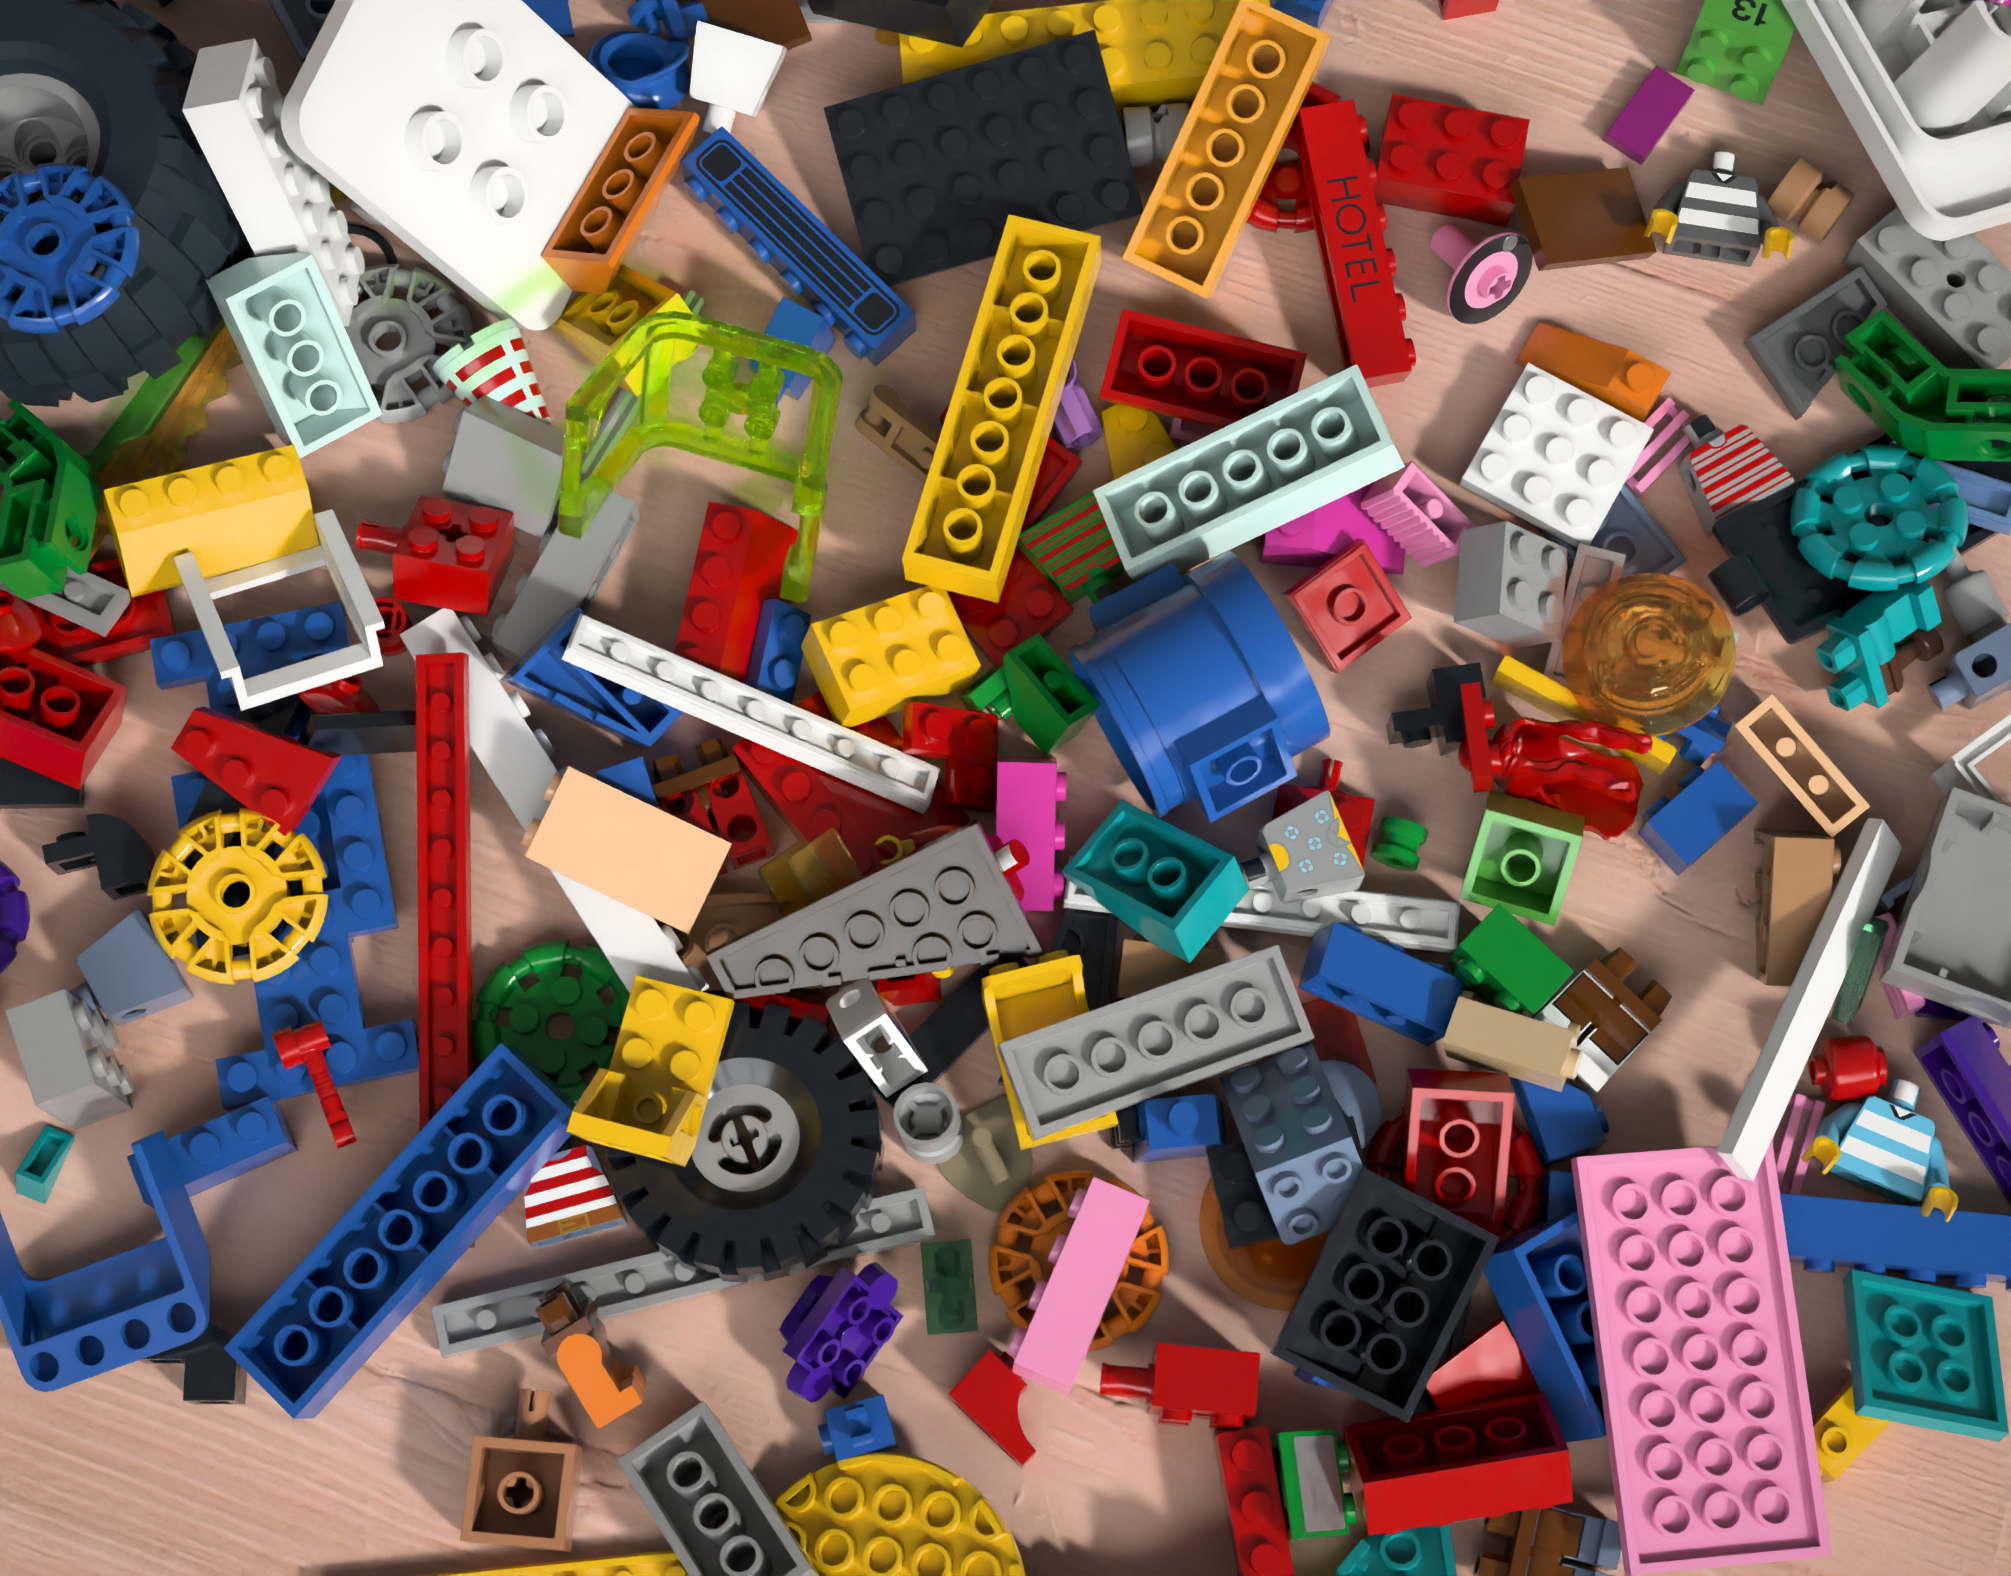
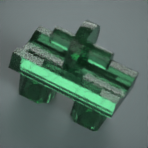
[921,1239,978,1336]

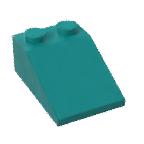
[1062,800,1249,963]

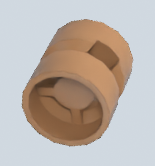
[1767,157,1855,245]

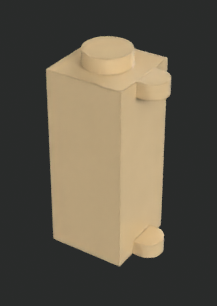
[1442,990,1583,1092]

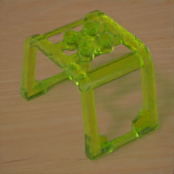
[558,311,843,602]

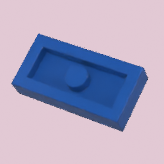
[745,599,811,704]

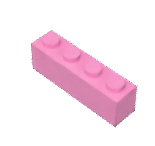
[1008,1177,1150,1397]

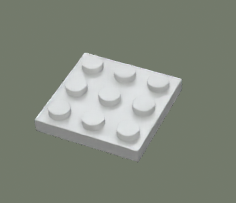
[1460,363,1654,548]

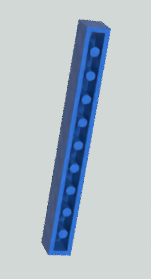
[1540,1171,2011,1292]

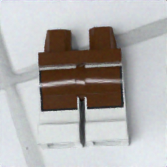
[1533,947,1672,1098]

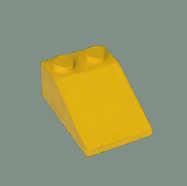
[552,265,708,397]

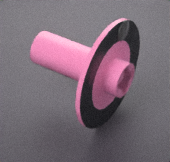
[1430,224,1533,324]

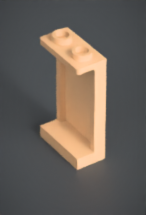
[521,766,732,935]

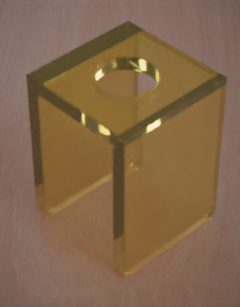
[757,828,862,915]

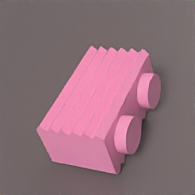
[1361,460,1477,568]

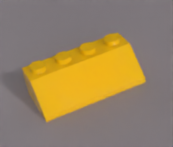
[104,444,319,598]

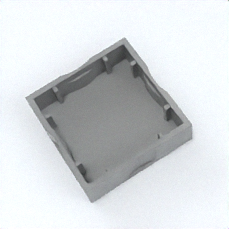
[1879,786,2011,1029]

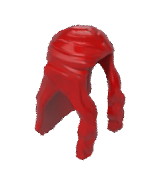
[1491,717,1653,841]

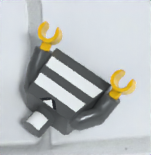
[1644,151,1794,267]

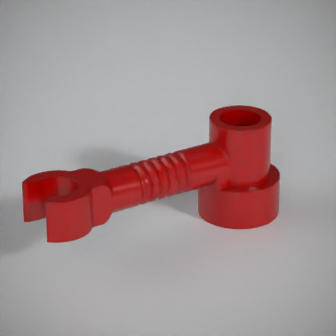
[271,1019,357,1149]

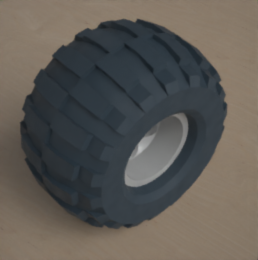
[0,0,254,407]

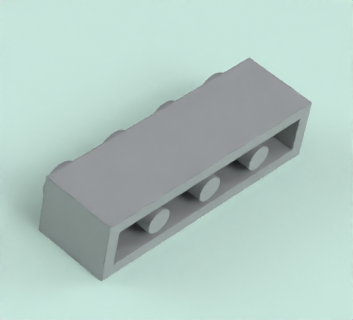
[492,478,640,663]

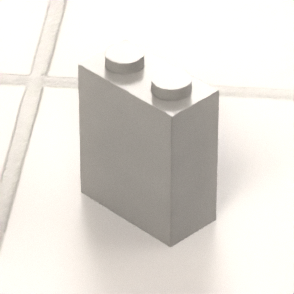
[442,395,586,539]

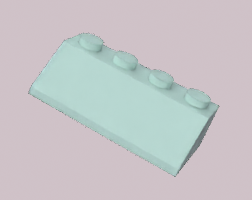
[206,251,382,459]

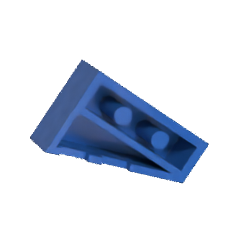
[501,608,683,747]

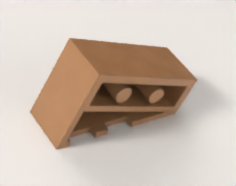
[1754,829,1841,986]

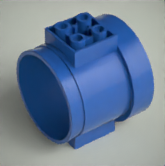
[1067,551,1330,823]

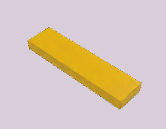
[1491,656,1677,776]

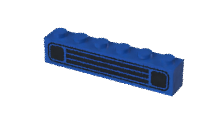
[681,126,916,367]

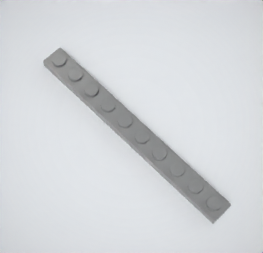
[431,1186,936,1359]

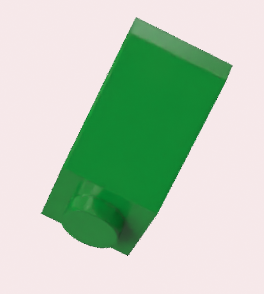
[1002,633,1101,756]

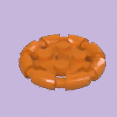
[988,1170,1170,1351]

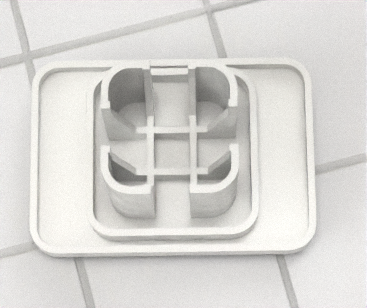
[281,0,636,330]
[1781,0,2011,241]

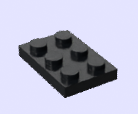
[1205,1116,1367,1250]

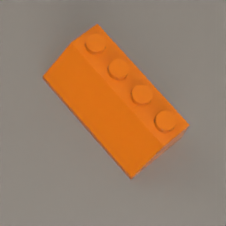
[541,107,700,294]

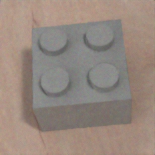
[1454,521,1567,649]

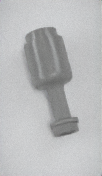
[1924,536,2009,643]

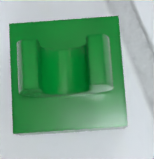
[958,665,1013,720]

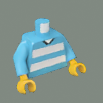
[1801,1079,1959,1222]

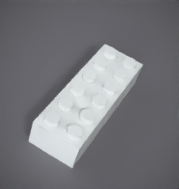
[182,38,365,327]

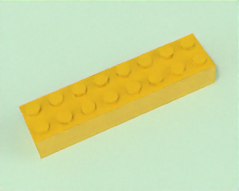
[899,0,1270,110]
[902,214,1101,603]

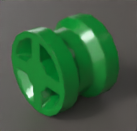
[1370,816,1429,871]

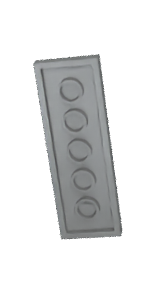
[997,945,1315,1141]

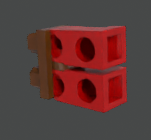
[652,738,775,877]

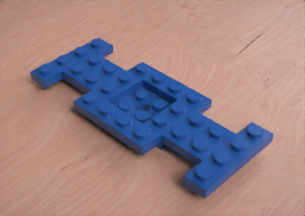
[150,601,419,1111]

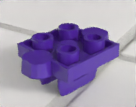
[779,1262,903,1403]

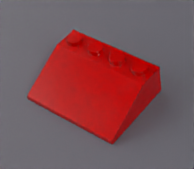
[732,691,970,888]

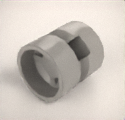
[1121,102,1189,168]
[893,1082,965,1165]

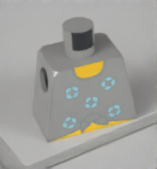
[1238,790,1365,903]

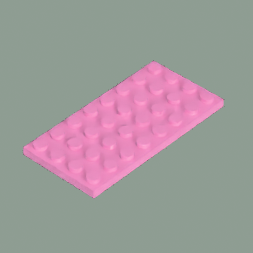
[1571,1142,1832,1576]

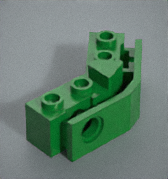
[1835,309,2011,462]
[0,400,101,600]

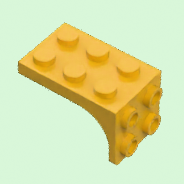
[981,950,1118,1150]

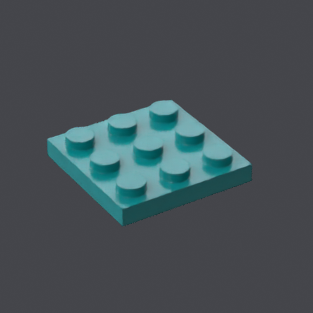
[1843,1269,2009,1442]

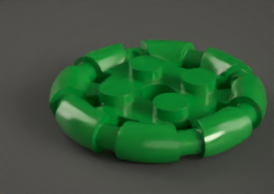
[473,940,630,1104]

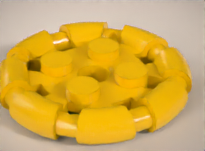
[147,807,328,985]

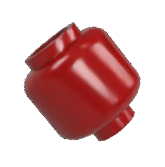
[1808,1035,1887,1101]

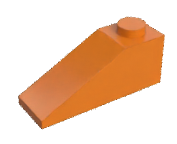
[1515,322,1671,423]

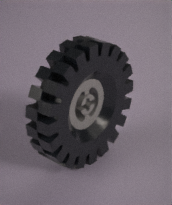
[606,1002,885,1283]

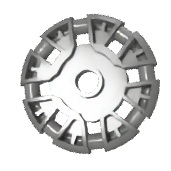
[344,264,474,424]

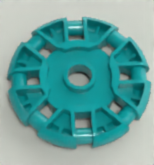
[1790,445,1969,591]

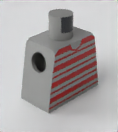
[1679,414,1795,537]

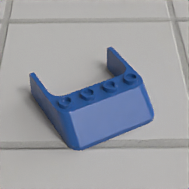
[0,1130,210,1392]

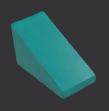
[15,1125,74,1204]

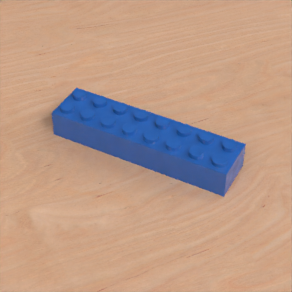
[224,1043,576,1419]

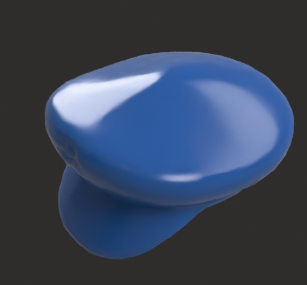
[586,31,691,110]

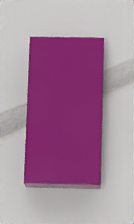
[1603,65,1695,165]

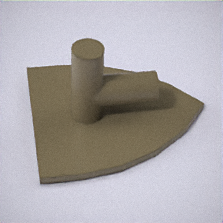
[936,1095,1033,1213]

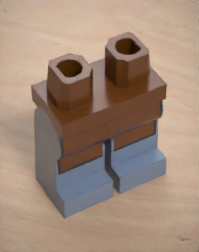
[1473,1507,1621,1576]

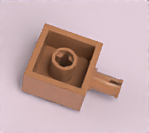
[460,1389,583,1552]

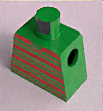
[1017,491,1124,605]

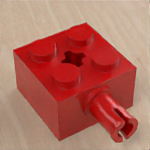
[355,495,514,617]
[1099,1343,1260,1431]

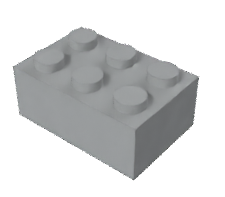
[5,989,134,1130]

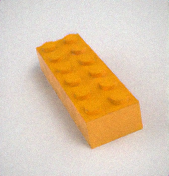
[1122,0,1333,299]

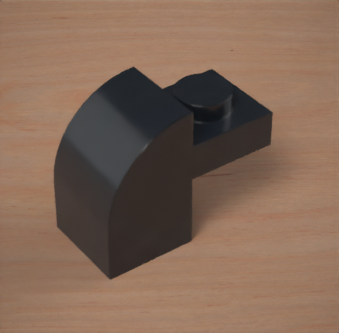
[1386,662,1486,756]
[42,814,156,900]
[138,1323,247,1405]

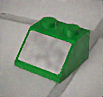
[1270,1429,1356,1543]

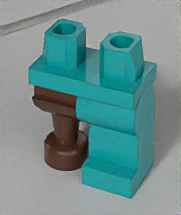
[1815,581,1944,711]

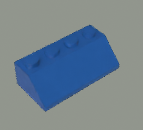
[1483,1208,1606,1442]

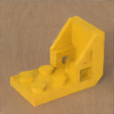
[566,975,735,1167]

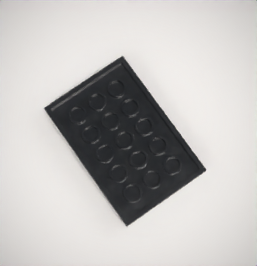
[824,29,1144,287]

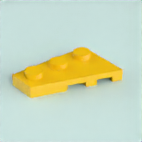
[1100,403,1177,480]

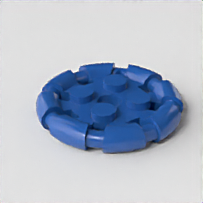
[0,163,140,334]

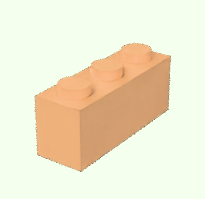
[1734,694,1871,838]

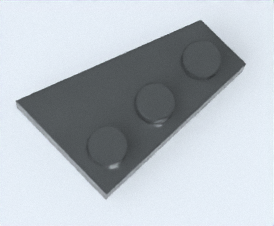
[1744,265,1887,420]

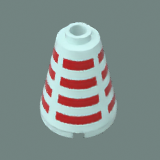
[432,319,553,426]

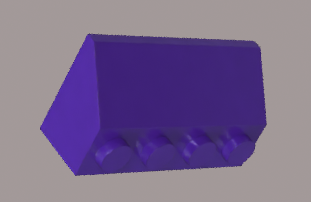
[1913,1016,2011,1206]

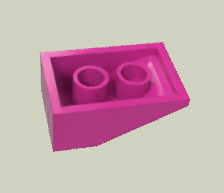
[1261,481,1405,575]

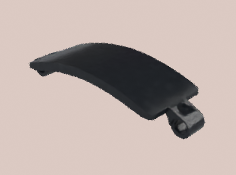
[1707,434,2011,644]

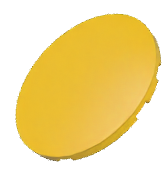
[774,1452,1026,1576]

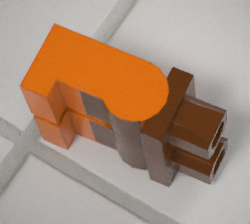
[535,1281,646,1429]

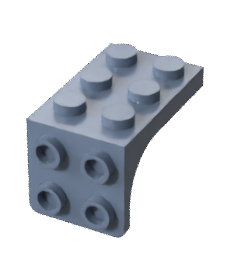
[1219,1042,1363,1245]

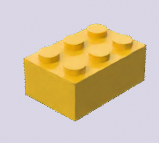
[800,586,981,728]

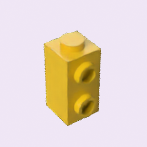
[1812,1378,1892,1483]

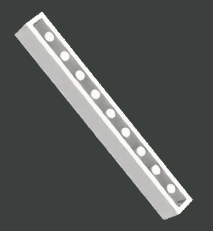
[400,608,710,994]

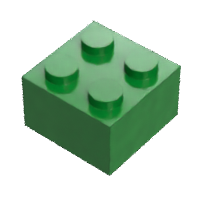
[1446,903,1574,1018]

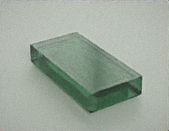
[1831,916,1890,1024]

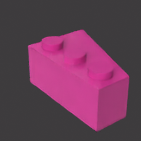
[996,756,1066,911]

